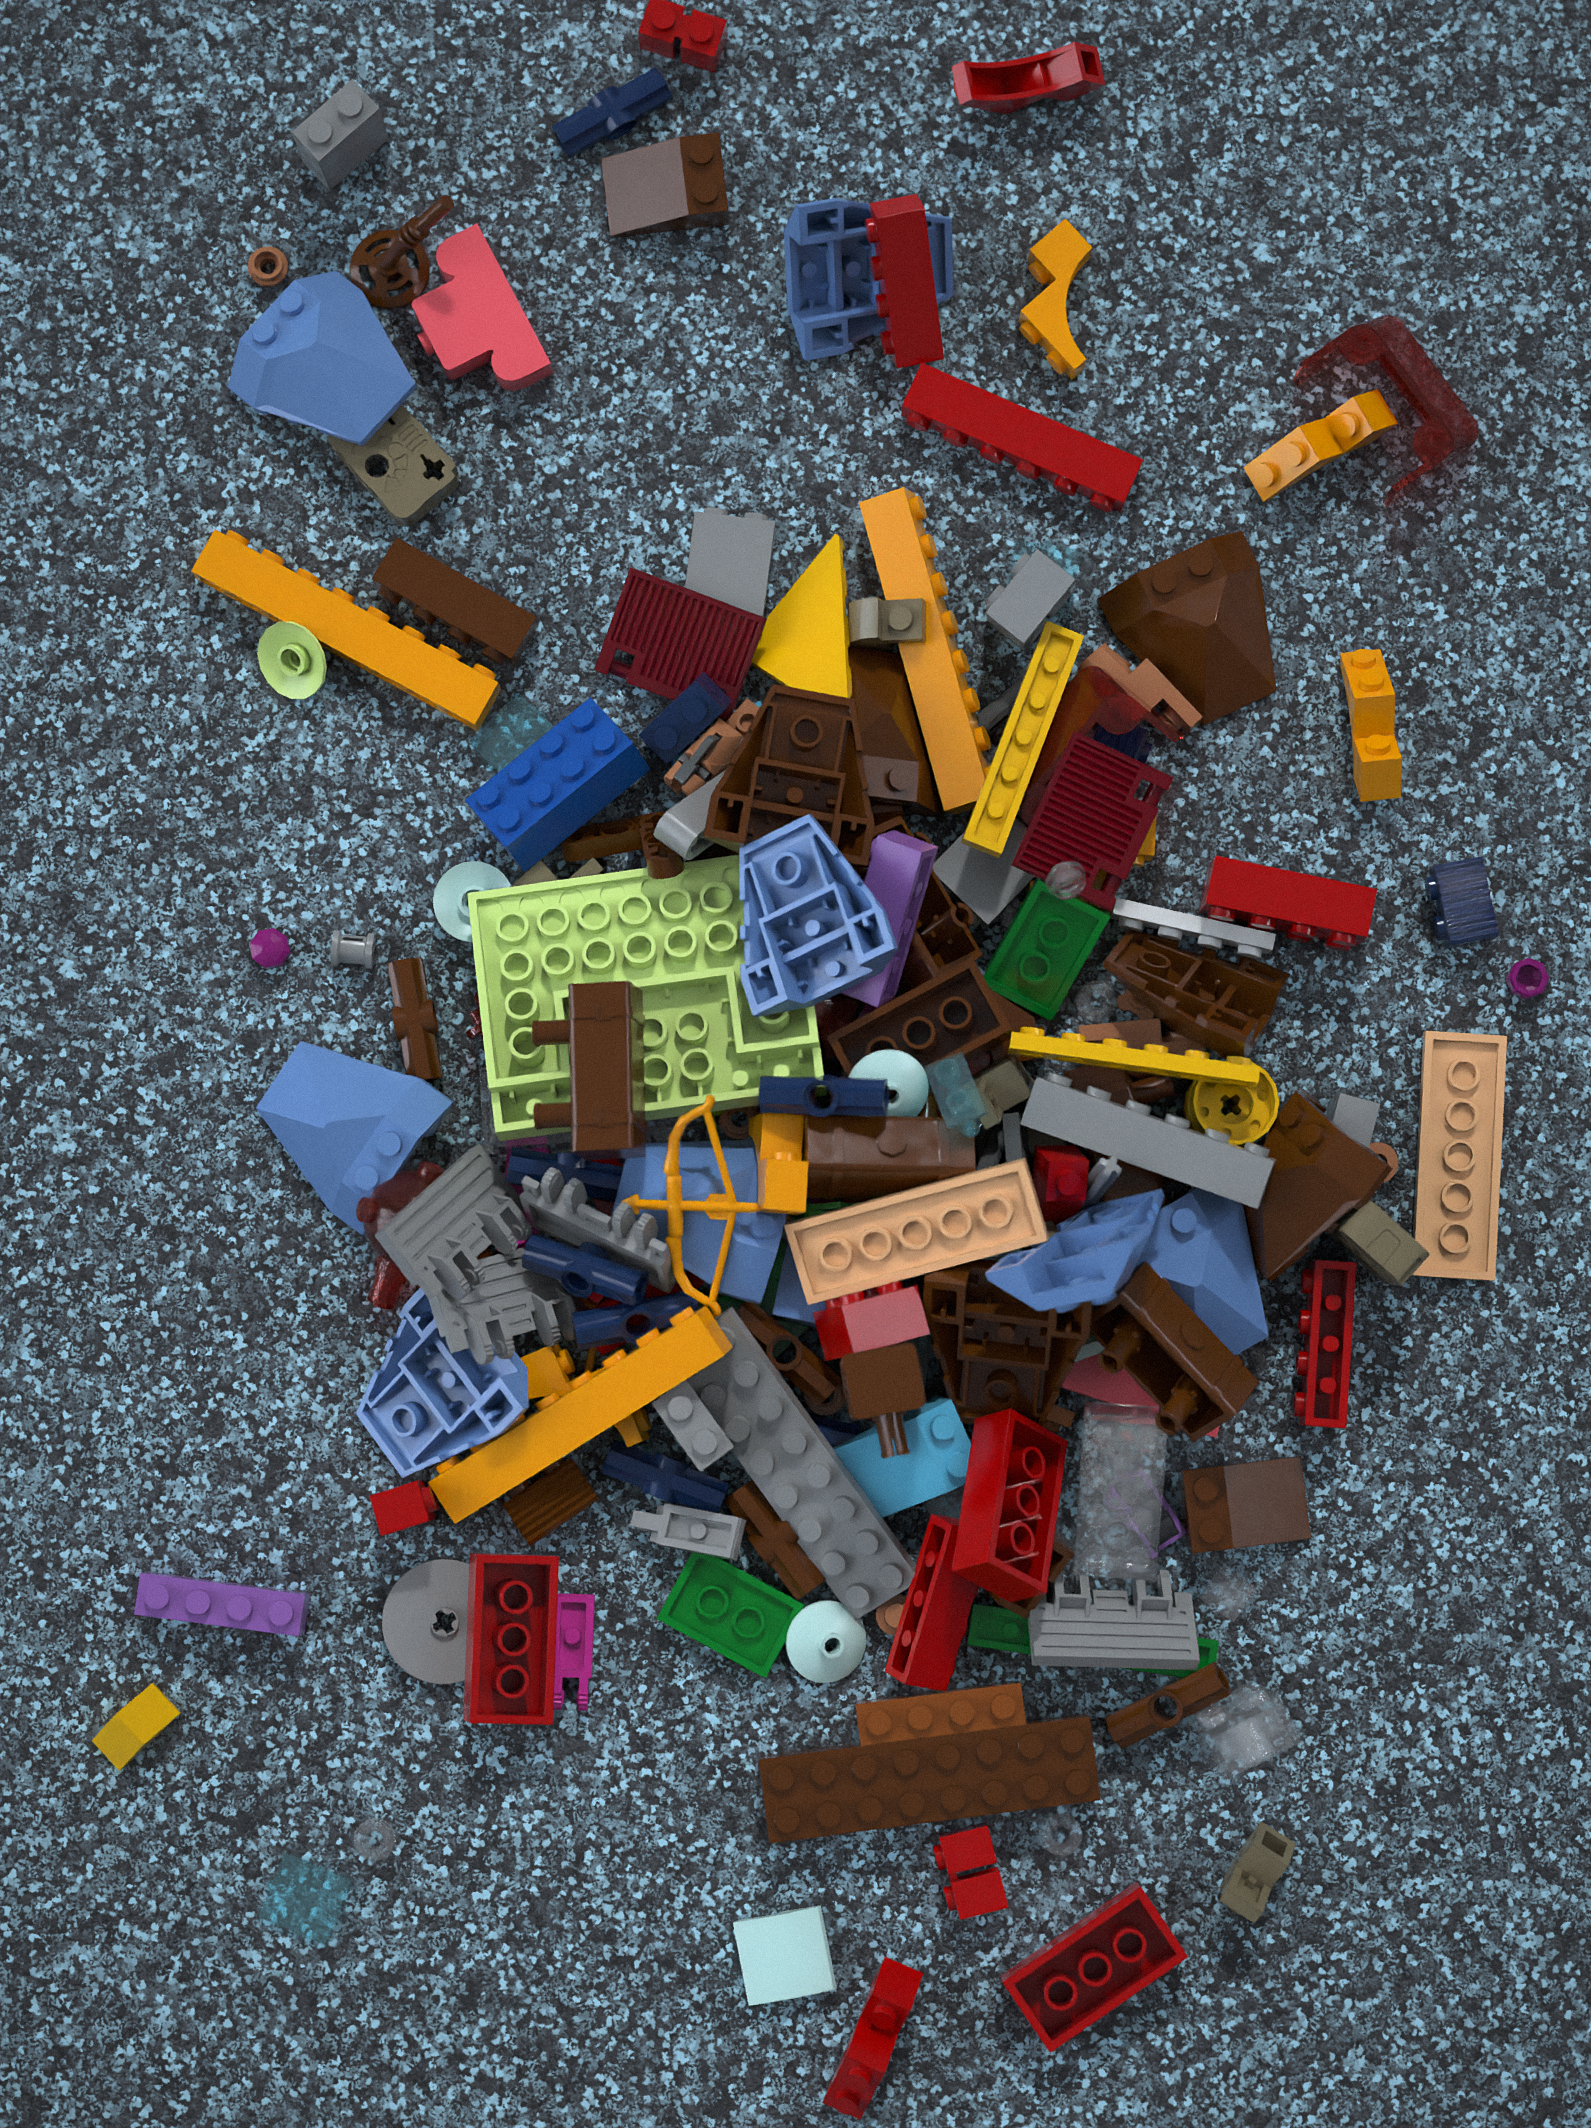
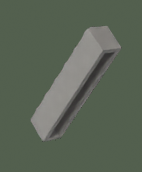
[1020,1072,1276,1209]

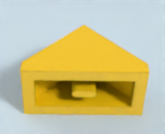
[92,1683,181,1771]

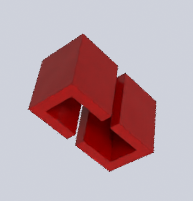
[638,0,728,73]
[369,1480,440,1536]
[933,1822,1009,1920]

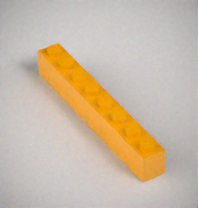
[859,487,991,814]
[191,529,501,731]
[428,1305,733,1524]

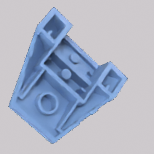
[784,198,954,361]
[228,271,417,446]
[739,814,898,1017]
[256,1041,455,1236]
[611,1139,787,1305]
[1135,1187,1269,1355]
[985,1188,1164,1313]
[356,1288,528,1478]

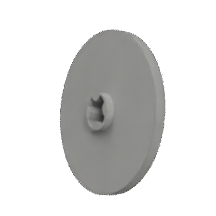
[382,1559,469,1684]

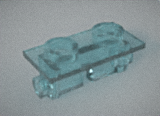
[924,1051,987,1138]

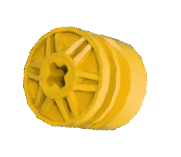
[1183,1060,1279,1147]

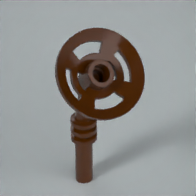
[350,195,454,309]

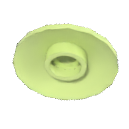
[257,621,327,699]

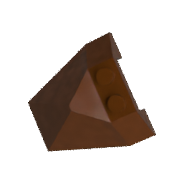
[1097,530,1277,726]
[848,647,943,818]
[703,684,875,868]
[1103,929,1290,1059]
[1241,1087,1392,1281]
[923,1259,1092,1426]

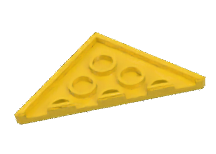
[751,534,853,698]

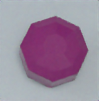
[250,928,291,969]
[1506,958,1549,1000]

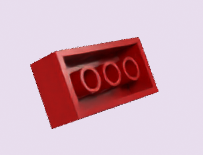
[1198,855,1377,951]
[952,1408,1068,1602]
[463,1553,559,1725]
[1000,1881,1188,2053]

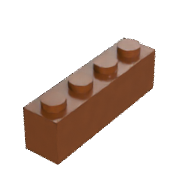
[855,1680,1026,1746]

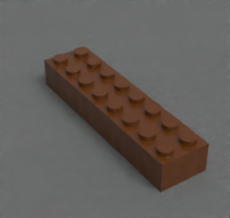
[759,1713,1101,1843]

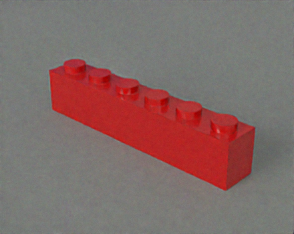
[901,362,1143,512]

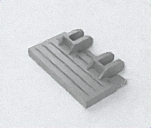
[374,1143,533,1300]
[520,1167,677,1294]
[428,1239,586,1366]
[1028,1568,1200,1670]

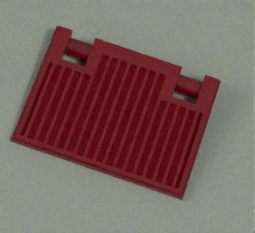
[594,567,767,720]
[1011,730,1173,911]

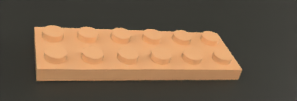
[1411,1031,1507,1281]
[784,1158,1049,1305]

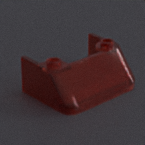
[1293,315,1479,507]
[1017,666,1185,826]

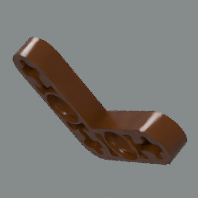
[560,812,685,879]

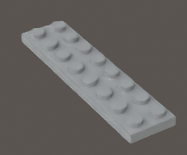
[686,1307,916,1620]

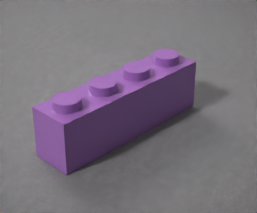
[841,830,938,1007]
[134,1572,311,1636]

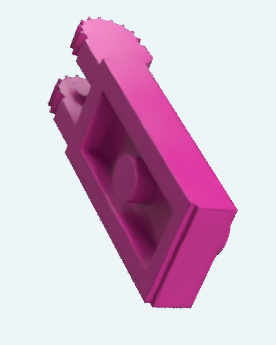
[553,1593,595,1711]

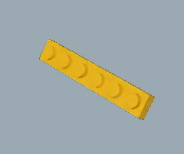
[961,621,1084,858]
[1008,1027,1261,1088]

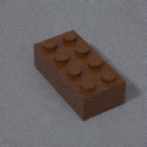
[826,957,1013,1100]

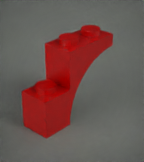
[951,42,1105,115]
[822,1957,923,2119]

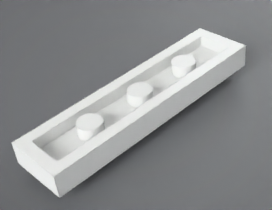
[1110,898,1276,959]

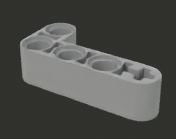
[654,737,744,860]

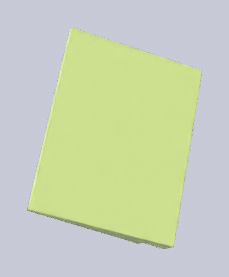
[467,855,827,1141]

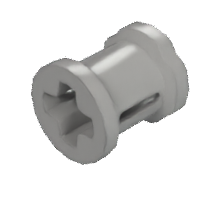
[331,930,376,969]

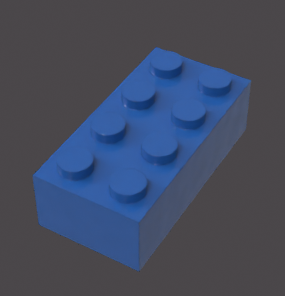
[465,697,651,872]

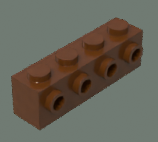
[372,537,539,666]

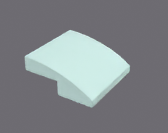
[733,1905,837,2006]

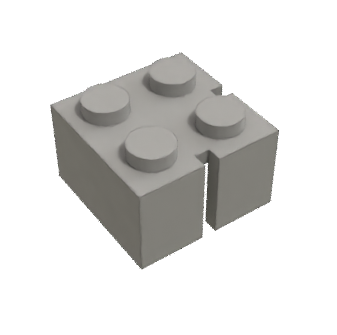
[985,549,1076,652]

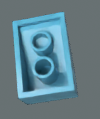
[833,1395,971,1518]

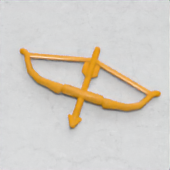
[621,1095,759,1317]

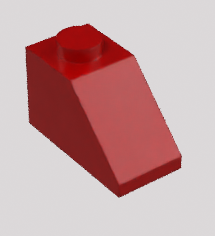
[1032,1145,1089,1226]

